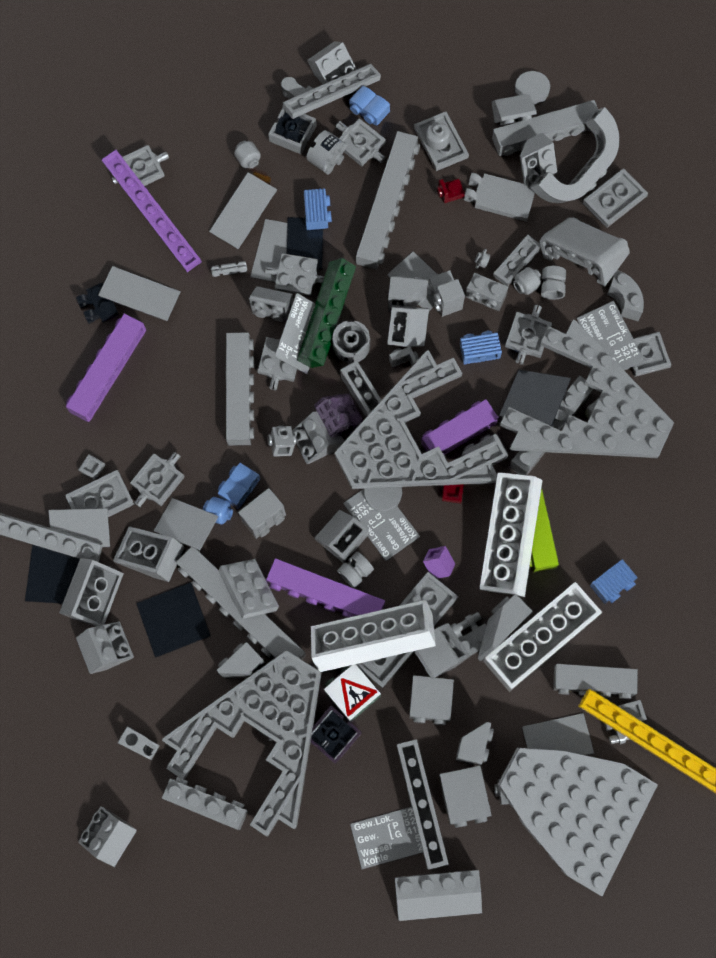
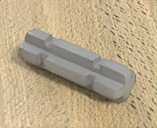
[211,261,247,277]

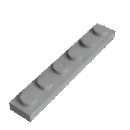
[283,64,381,119]
[0,513,103,562]

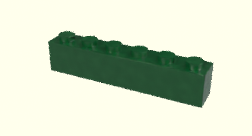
[297,258,356,368]

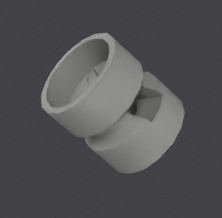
[541,266,566,300]
[337,551,374,589]

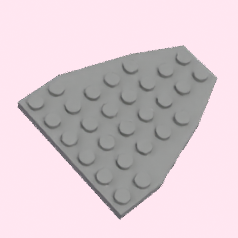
[498,748,658,896]

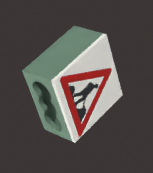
[324,664,381,722]

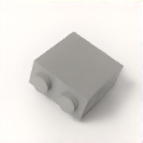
[409,676,454,725]

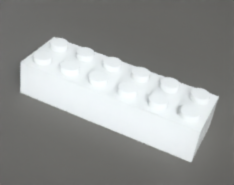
[480,473,542,597]
[483,582,602,692]
[311,600,436,672]

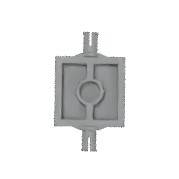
[336,119,386,166]
[111,145,169,186]
[265,253,325,296]
[505,305,552,365]
[258,337,297,390]
[130,452,185,507]

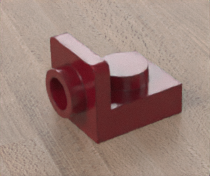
[436,179,465,203]

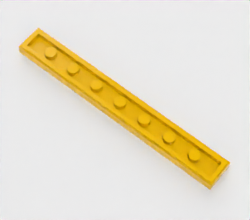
[578,689,716,794]

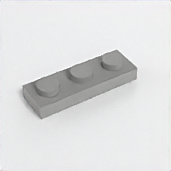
[493,235,541,286]

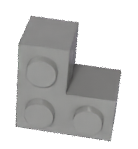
[427,271,465,317]

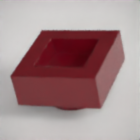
[442,484,464,504]

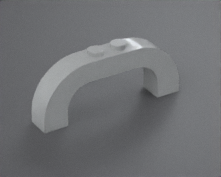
[530,107,619,203]

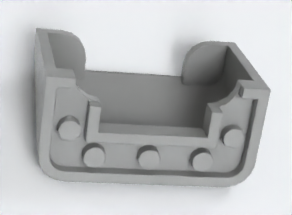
[540,217,630,286]

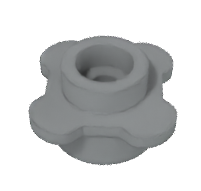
[475,249,490,269]

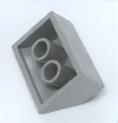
[59,558,124,626]

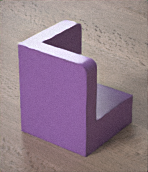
[423,546,455,579]

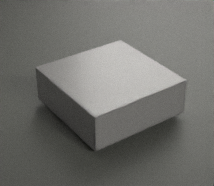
[78,454,105,480]

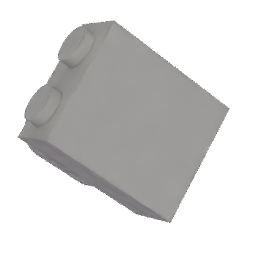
[439,766,492,828]

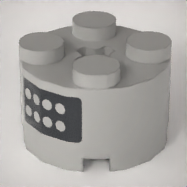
[307,130,347,175]
[333,321,370,364]

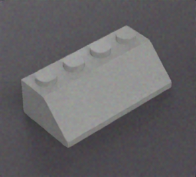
[395,870,482,921]

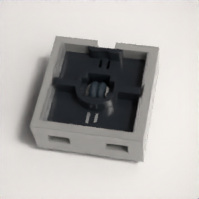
[268,108,317,154]

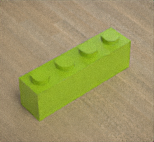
[529,490,559,572]

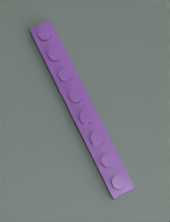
[102,150,202,272]

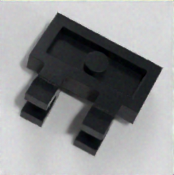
[76,282,119,324]

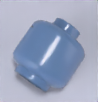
[203,497,233,524]

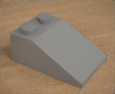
[113,527,185,582]
[478,594,532,661]

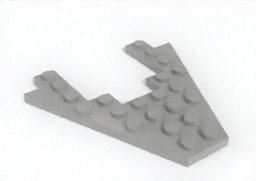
[500,319,674,458]
[334,350,508,489]
[162,650,322,836]

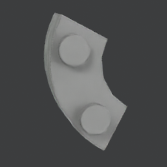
[607,270,644,321]

